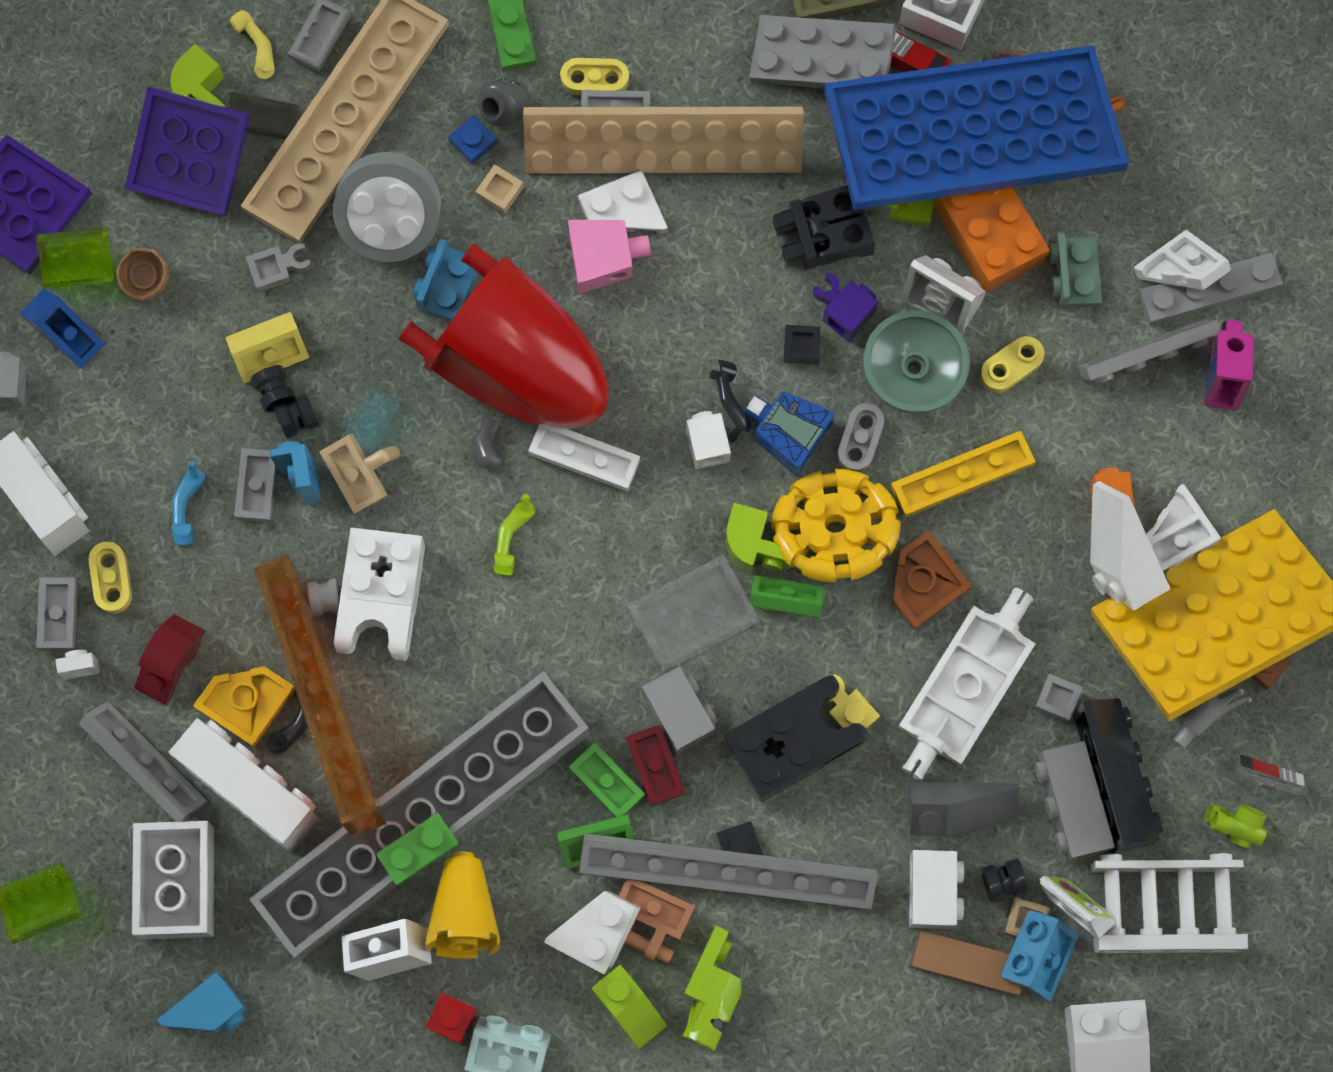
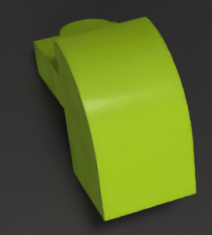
[170,44,225,107]
[726,503,791,574]

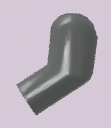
[471,418,502,471]

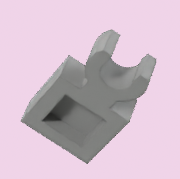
[245,243,312,292]

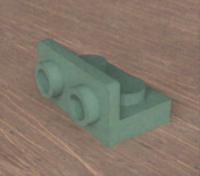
[1048,232,1102,308]

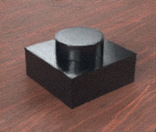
[783,325,820,364]
[716,821,763,855]

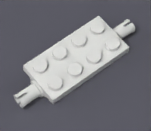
[898,587,1036,781]

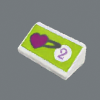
[1039,876,1116,939]

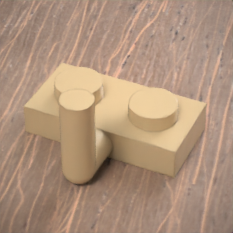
[319,433,400,514]

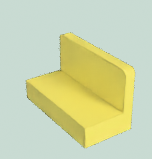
[226,312,309,384]

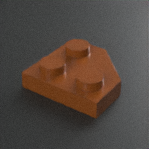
[892,530,972,630]

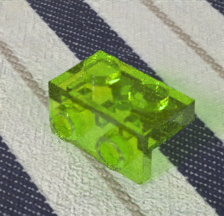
[37,227,114,289]
[0,864,83,944]

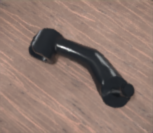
[710,359,751,442]
[268,678,319,754]

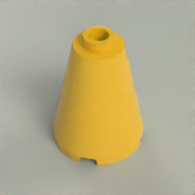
[425,851,500,959]

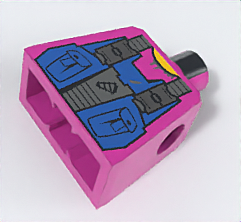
[1203,320,1254,411]

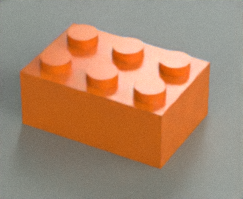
[933,187,1050,294]

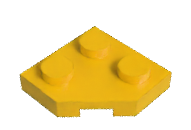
[193,666,295,748]

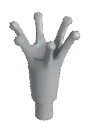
[1174,689,1252,748]

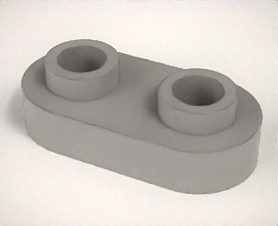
[837,403,884,472]

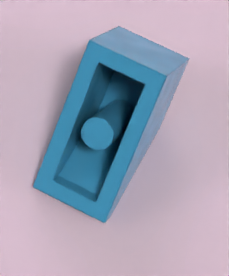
[157,972,249,1033]

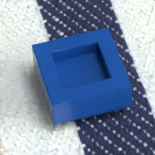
[448,115,497,165]

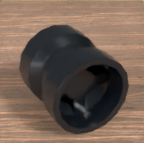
[251,365,296,413]
[273,393,320,439]
[981,859,1027,903]

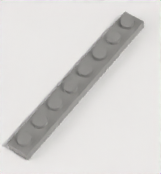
[579,833,877,909]

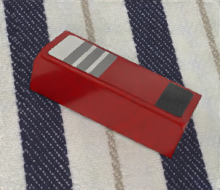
[890,31,952,72]

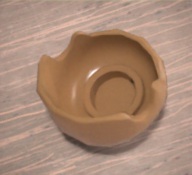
[116,248,170,301]

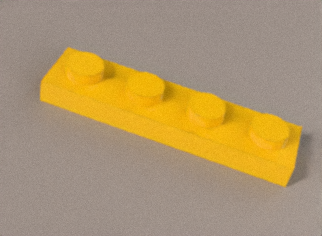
[890,430,1036,518]

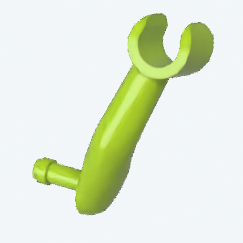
[494,494,535,576]

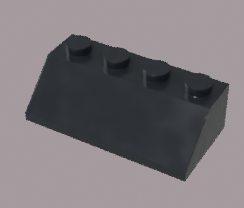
[1073,698,1163,854]

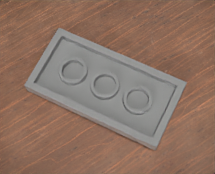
[749,15,896,88]

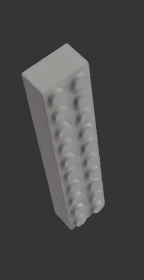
[249,671,590,962]

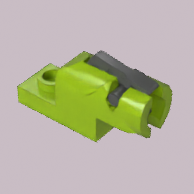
[683,926,745,1051]

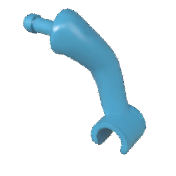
[171,461,205,545]

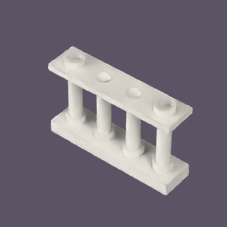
[1090,853,1248,954]

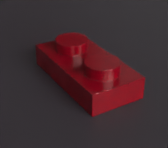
[626,725,685,807]

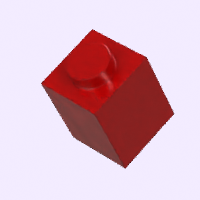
[426,993,478,1046]

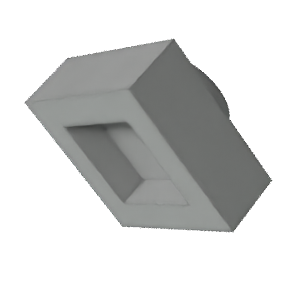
[1034,674,1083,723]

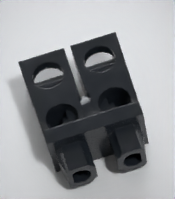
[773,185,875,270]

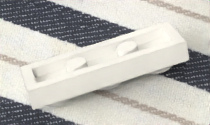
[528,425,640,492]

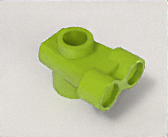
[1204,804,1267,848]

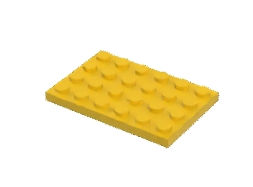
[1091,509,1333,721]

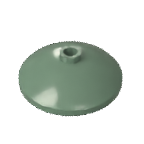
[863,310,970,414]

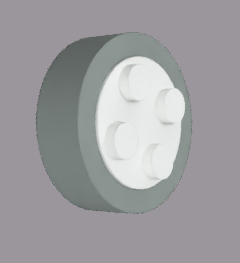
[333,152,441,262]

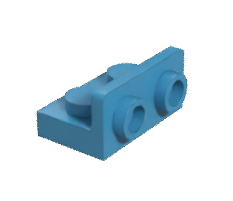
[413,238,477,322]
[269,441,322,505]
[1001,910,1079,1002]

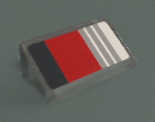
[1229,753,1308,801]

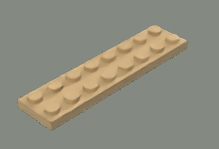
[240,0,449,243]
[523,107,804,174]

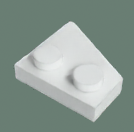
[578,170,668,234]
[1133,230,1231,290]
[1146,484,1221,573]
[544,891,641,975]

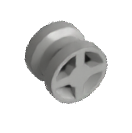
[308,578,341,618]

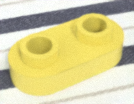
[560,58,629,95]
[980,336,1045,393]
[88,542,132,614]

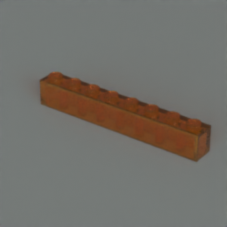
[254,555,387,837]

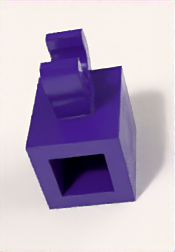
[813,273,878,342]

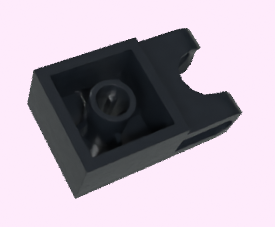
[724,675,869,803]

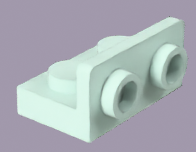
[465,1016,551,1072]

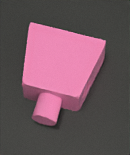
[568,220,651,293]

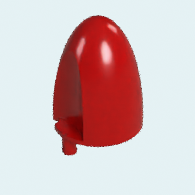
[398,243,609,428]

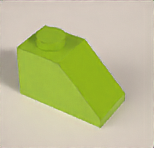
[591,964,668,1049]

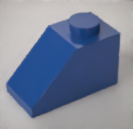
[19,288,105,369]

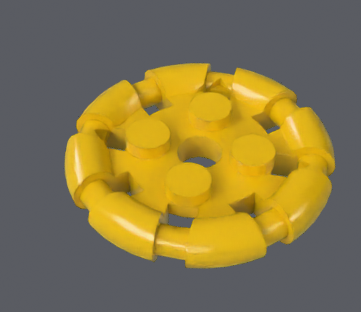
[771,469,901,583]

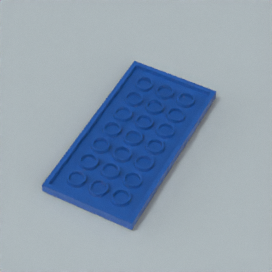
[824,45,1129,210]

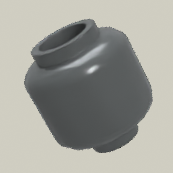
[478,77,529,127]

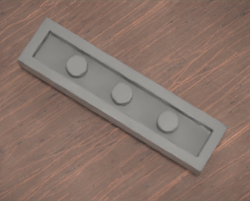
[1138,253,1283,325]
[1077,319,1220,384]
[79,701,208,822]

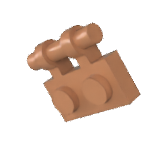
[619,879,695,964]

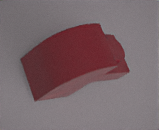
[134,614,205,705]

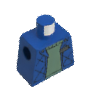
[745,391,835,476]

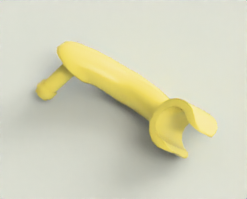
[230,10,275,79]

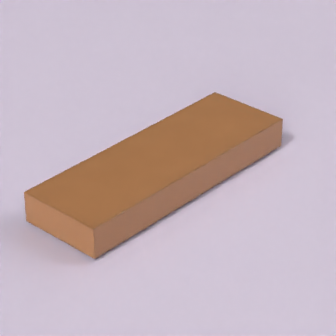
[911,930,1022,996]

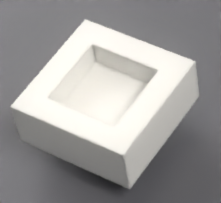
[55,650,100,680]

